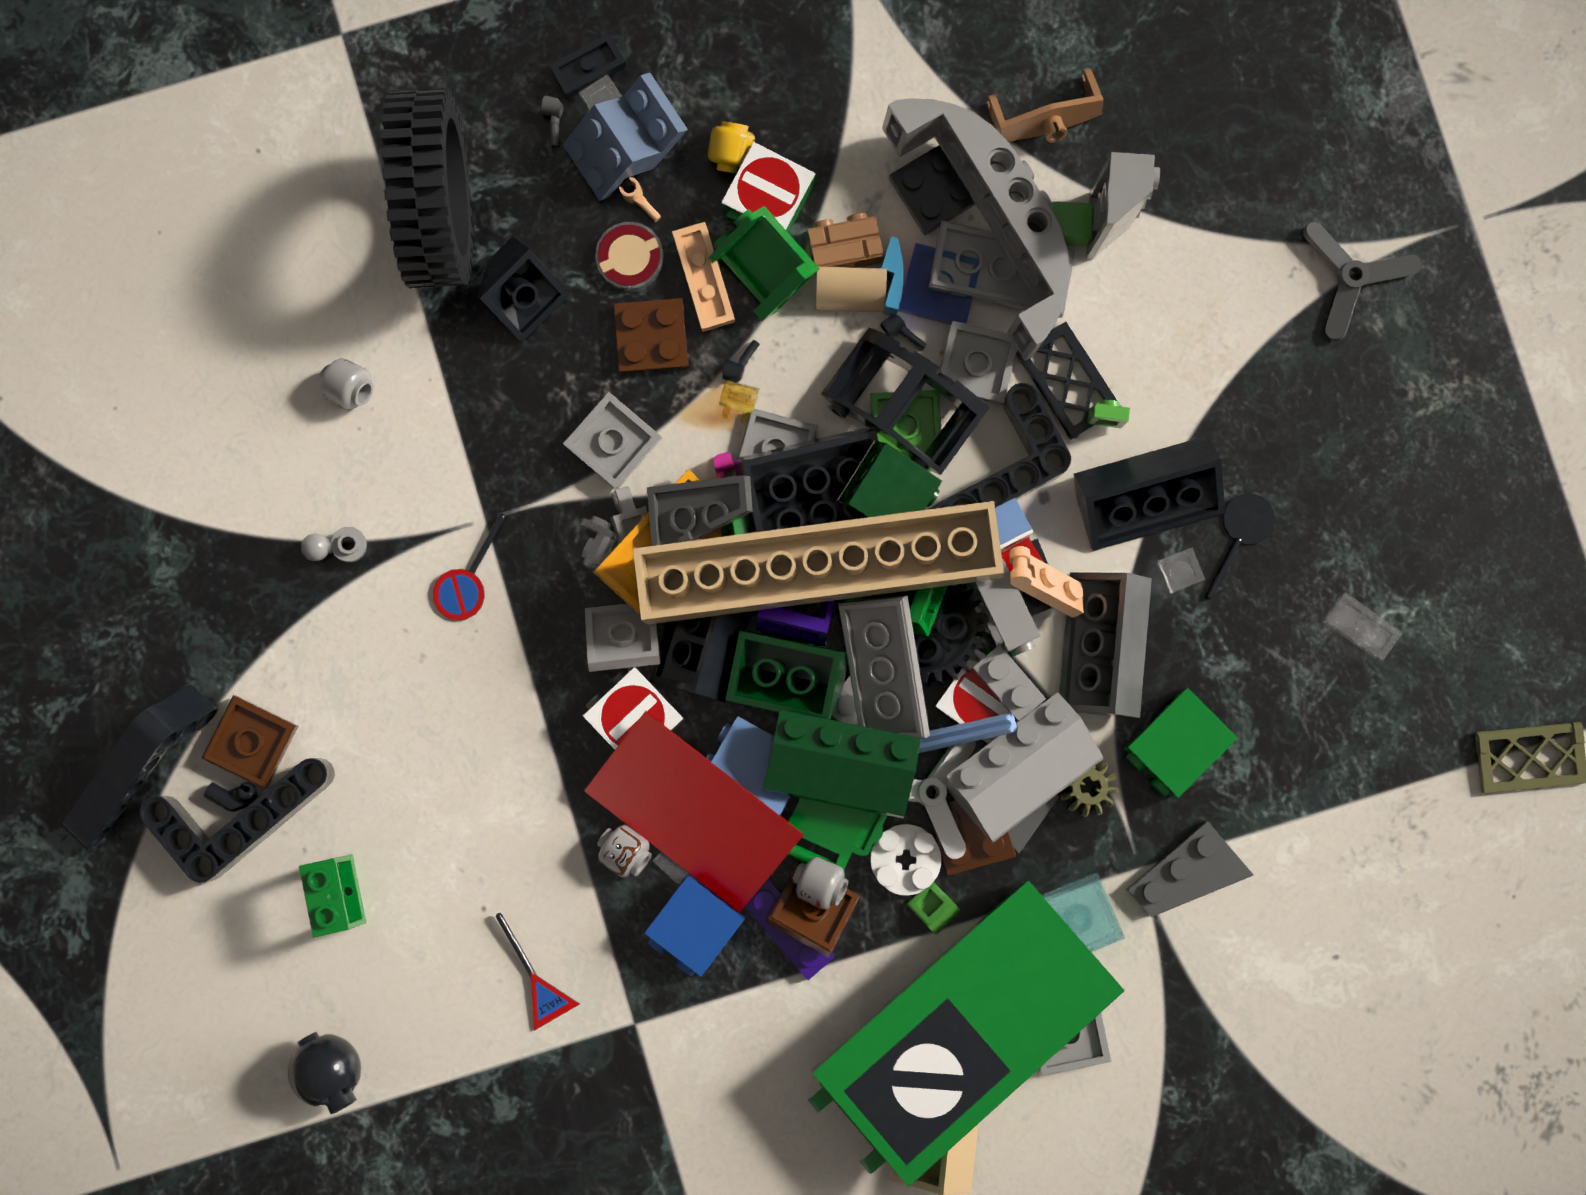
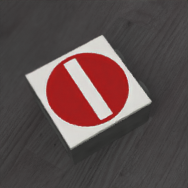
[583,667,685,750]

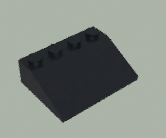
[733,428,878,533]

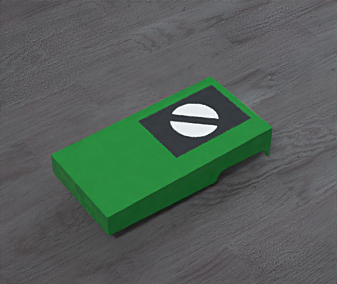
[808,880,1125,1187]

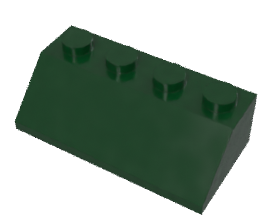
[763,710,921,819]

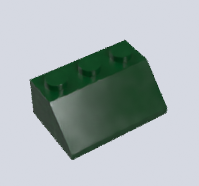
[725,631,848,720]

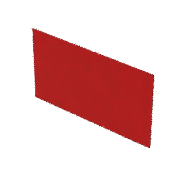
[584,711,804,913]

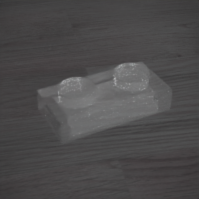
[1322,592,1403,662]

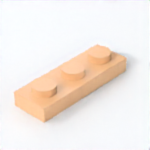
[672,222,735,332]

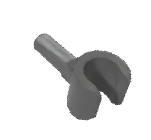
[541,96,563,147]

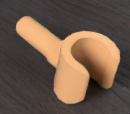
[619,177,661,222]

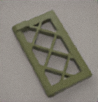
[1475,722,1586,793]

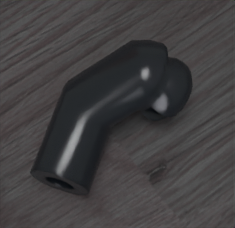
[203,782,257,812]

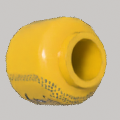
[707,121,755,174]

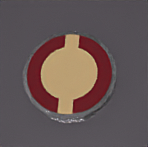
[595,221,664,292]

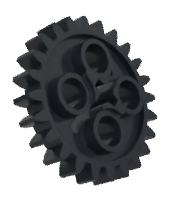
[896,583,990,687]

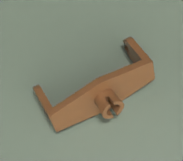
[987,68,1103,143]

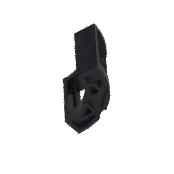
[821,327,989,475]

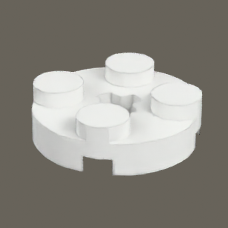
[871,824,941,896]

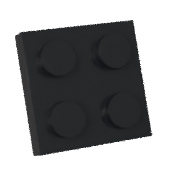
[889,145,976,236]

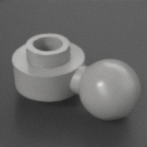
[301,527,367,563]

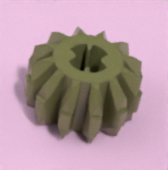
[1059,762,1119,817]

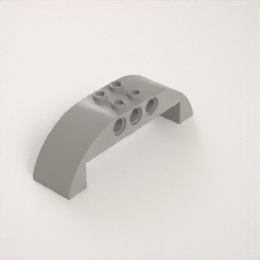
[882,98,1070,361]

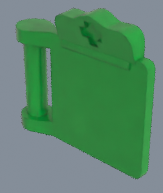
[787,798,887,870]

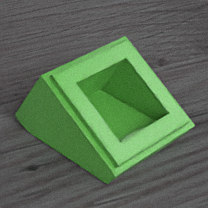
[907,882,960,934]

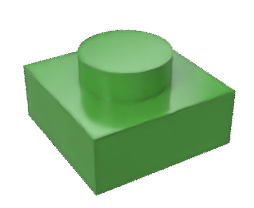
[1087,400,1130,429]

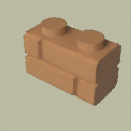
[807,213,884,275]

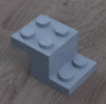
[562,73,688,201]

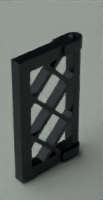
[1015,322,1121,440]

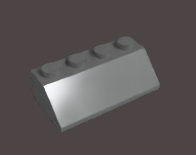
[1086,152,1160,260]
[946,692,1103,843]

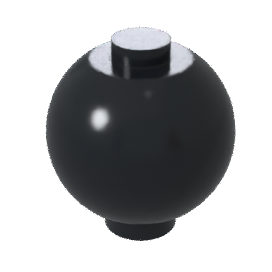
[288,1032,361,1115]

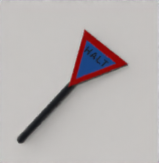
[496,913,580,1031]

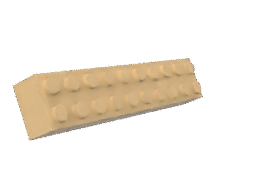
[633,501,1004,625]

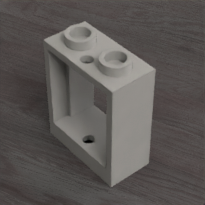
[967,559,1041,657]

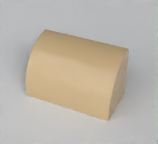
[815,267,887,312]

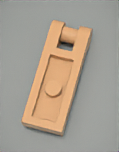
[1009,546,1084,618]

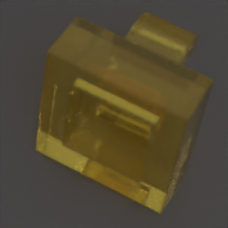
[719,380,760,424]

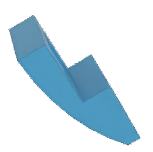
[881,236,904,316]

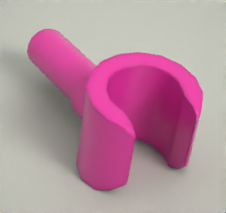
[713,452,734,479]

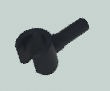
[880,315,927,351]
[722,340,760,383]

